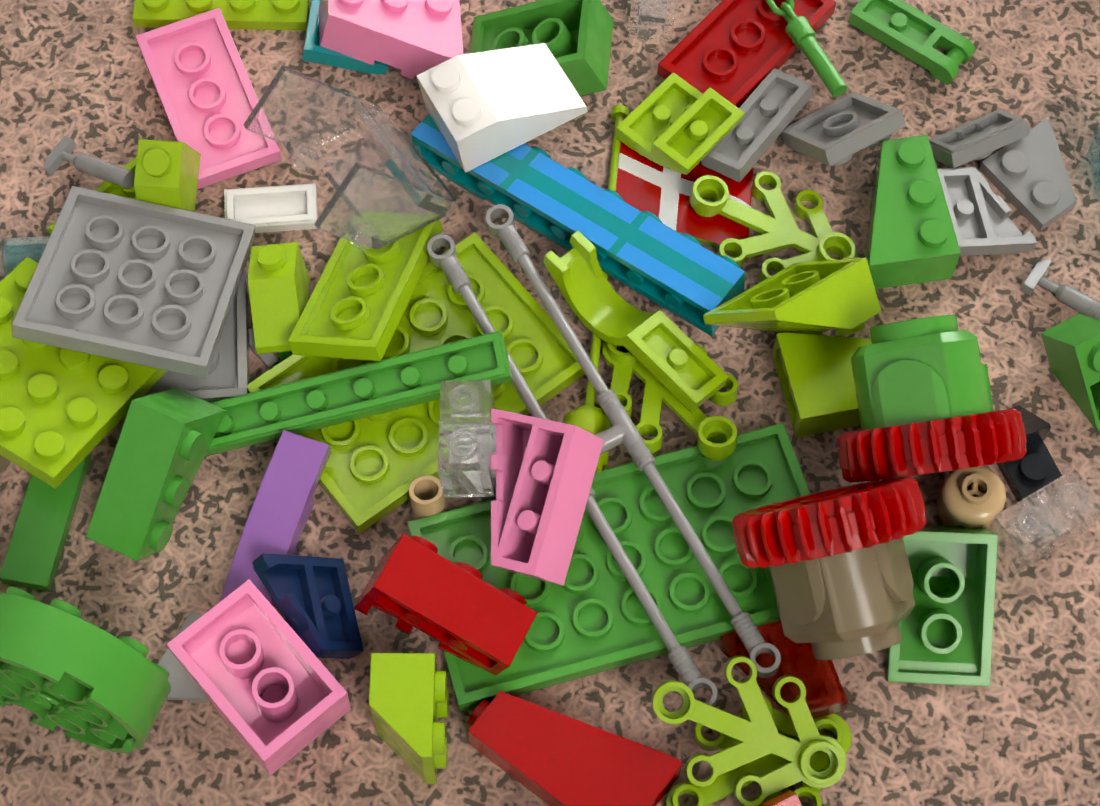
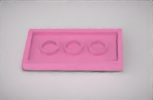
[136,8,282,189]

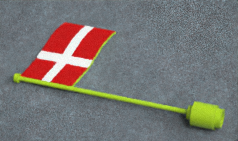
[564,105,753,472]

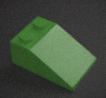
[469,0,614,96]
[886,525,998,686]

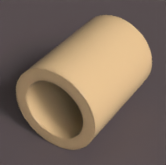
[409,475,447,520]

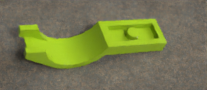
[543,231,729,412]

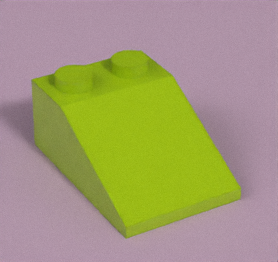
[703,257,881,336]

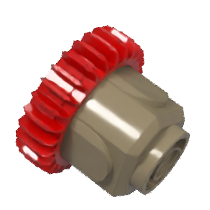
[732,476,927,660]

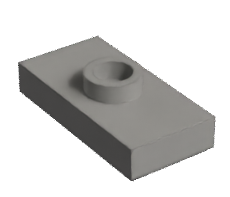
[929,109,1029,169]

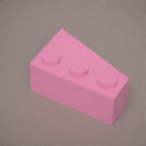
[319,0,463,79]
[491,408,604,586]

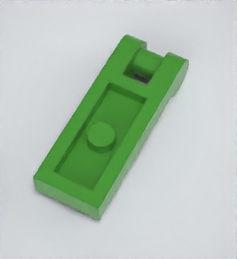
[848,0,975,85]

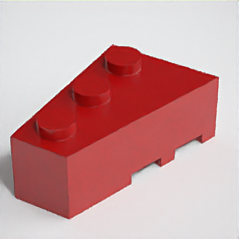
[353,534,538,675]

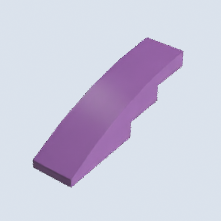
[220,430,331,607]

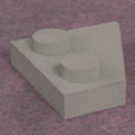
[979,119,1077,232]
[937,167,1037,256]

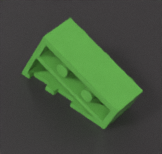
[865,135,961,289]
[85,388,227,561]

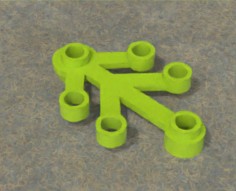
[690,171,857,282]
[603,341,738,461]
[651,655,846,806]
[665,696,852,806]

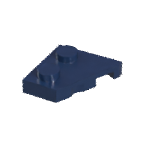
[252,553,364,659]

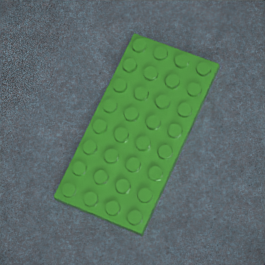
[407,423,810,712]

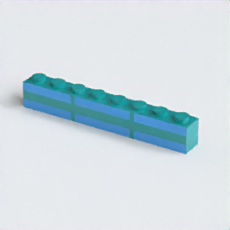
[410,114,745,336]

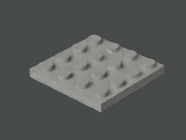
[12,186,255,379]

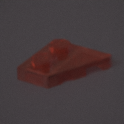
[719,621,848,719]

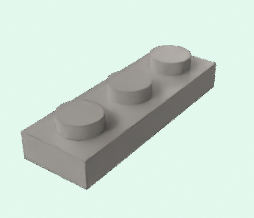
[701,68,812,182]

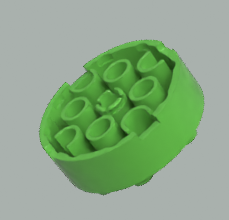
[0,587,171,753]

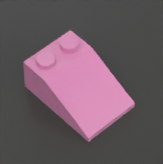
[166,579,351,776]

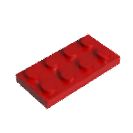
[657,0,836,108]

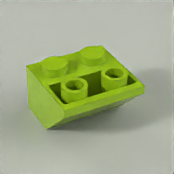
[369,653,449,784]

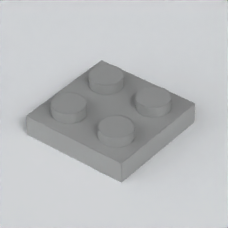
[781,92,906,166]

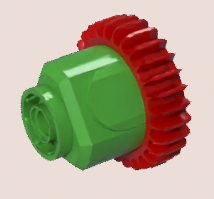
[837,315,1027,483]

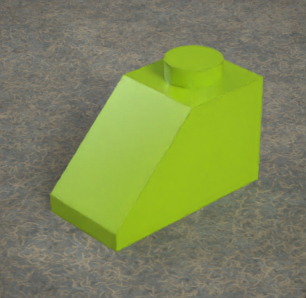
[134,139,201,212]
[248,242,310,354]

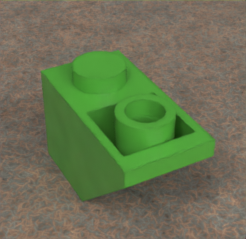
[1041,313,1100,430]

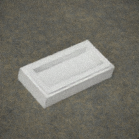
[224,183,318,233]

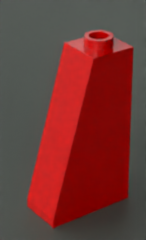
[467,691,683,806]

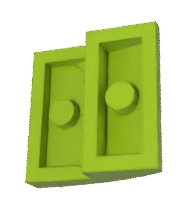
[615,72,745,175]

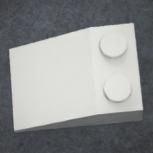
[416,43,588,173]

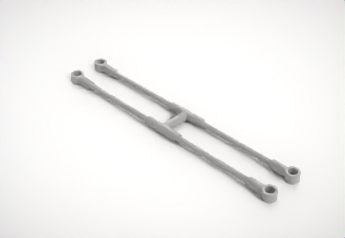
[427,204,781,707]

